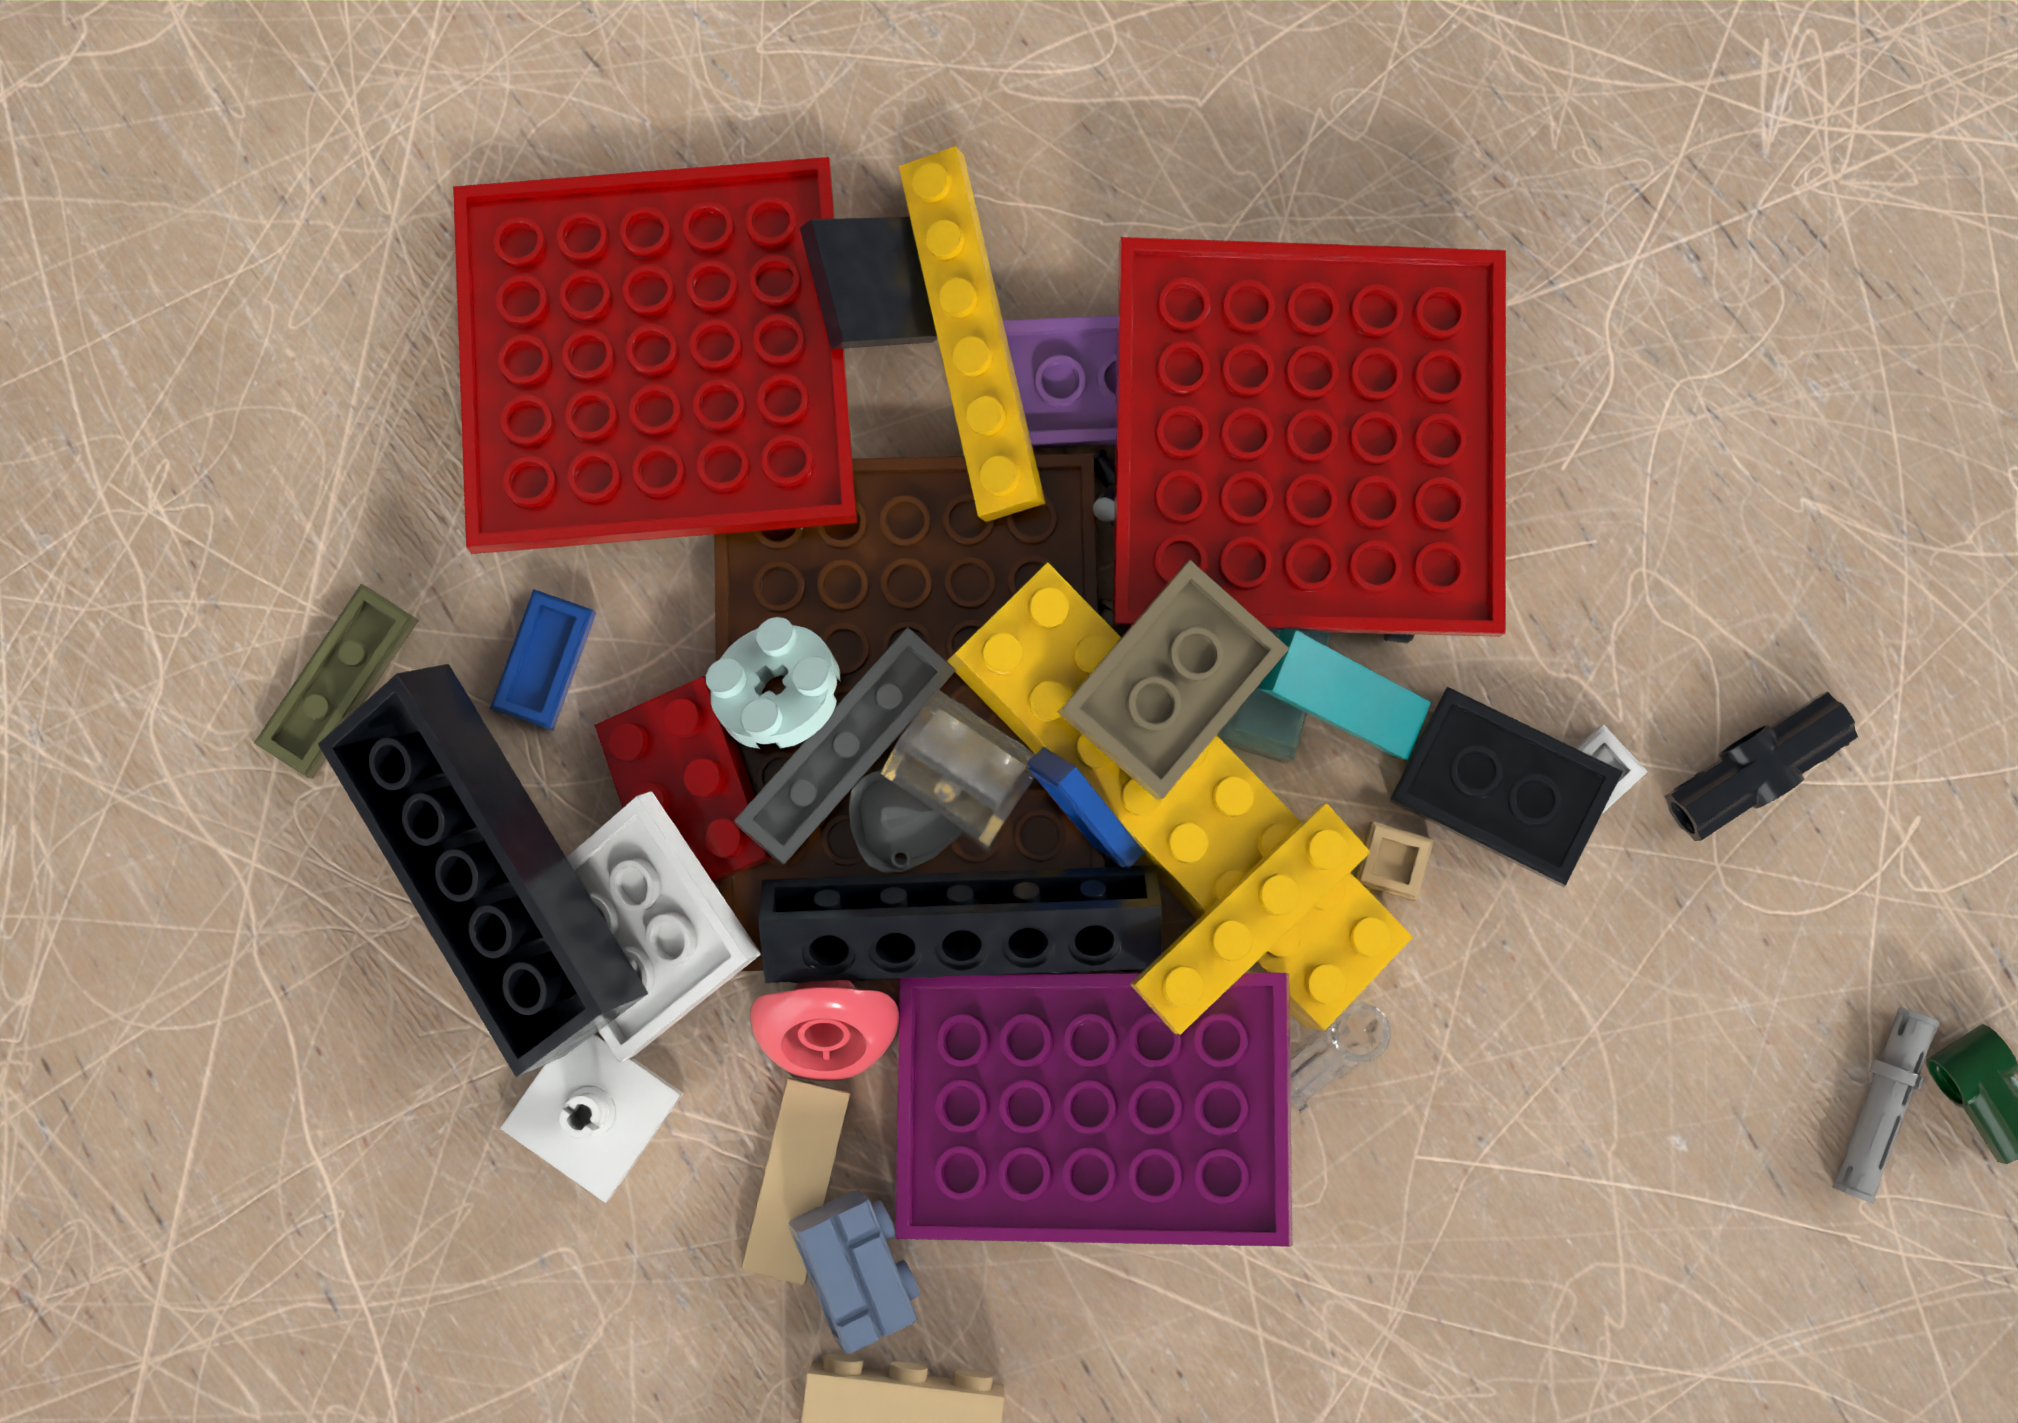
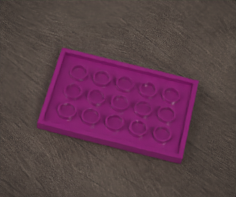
[895,973,1293,1247]

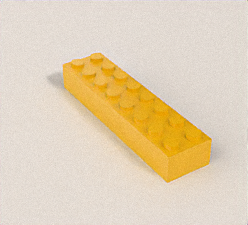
[946,562,1413,1031]

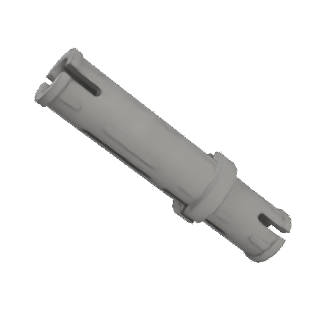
[1832,1007,1940,1204]

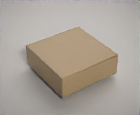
[1354,822,1434,901]

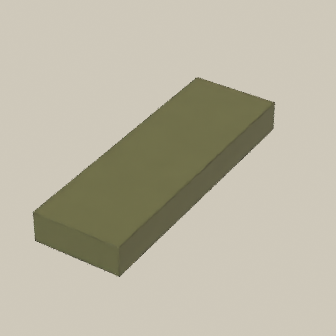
[254,584,419,779]

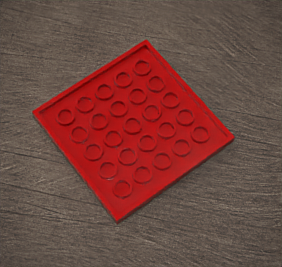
[453,157,857,554]
[1113,237,1506,637]

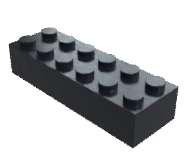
[318,664,649,1077]

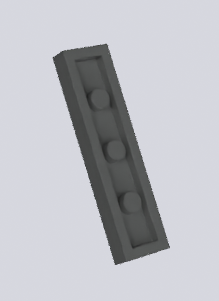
[733,627,956,866]

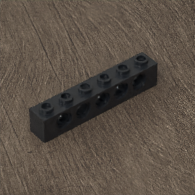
[759,865,1162,983]

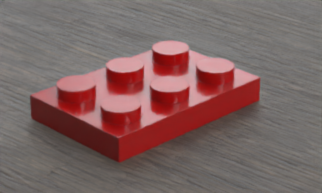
[594,676,773,883]

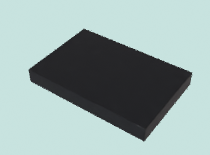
[1390,687,1623,887]

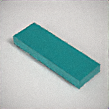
[1258,628,1431,761]

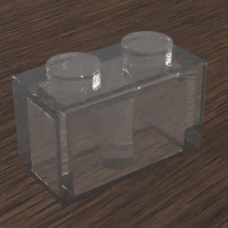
[880,689,1035,846]

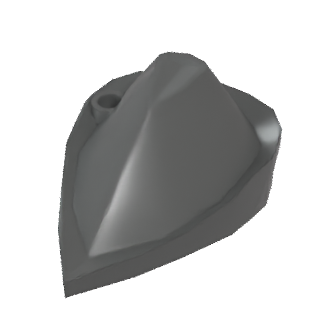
[849,769,995,873]

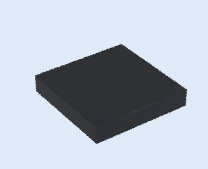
[799,217,938,349]

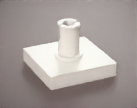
[500,1033,684,1203]

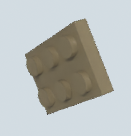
[1057,560,1289,800]

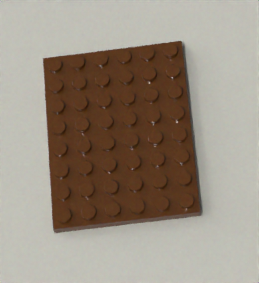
[714,453,1105,971]

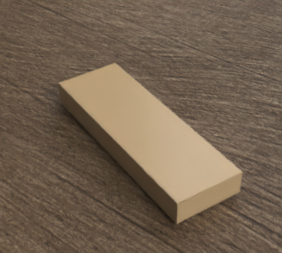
[741,1077,851,1286]

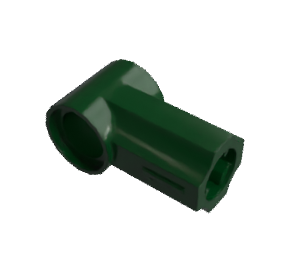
[1926,1024,2018,1164]

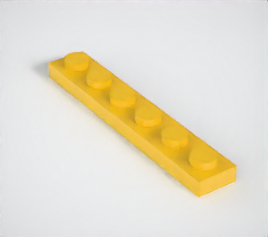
[898,146,1046,522]

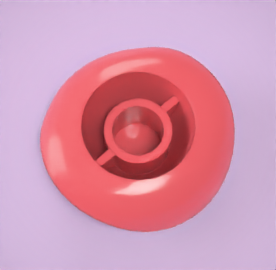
[750,980,899,1081]

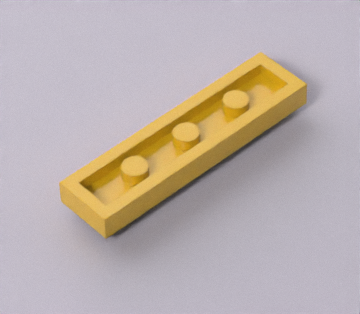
[1130,803,1371,1035]

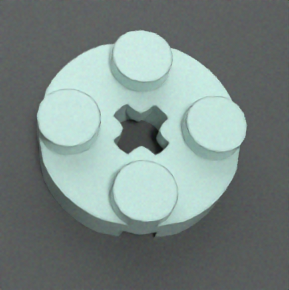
[706,617,840,749]

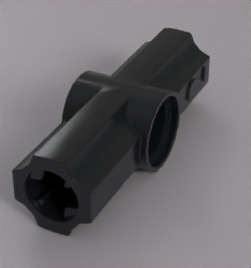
[1665,692,1858,841]

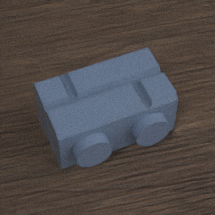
[787,1190,920,1353]

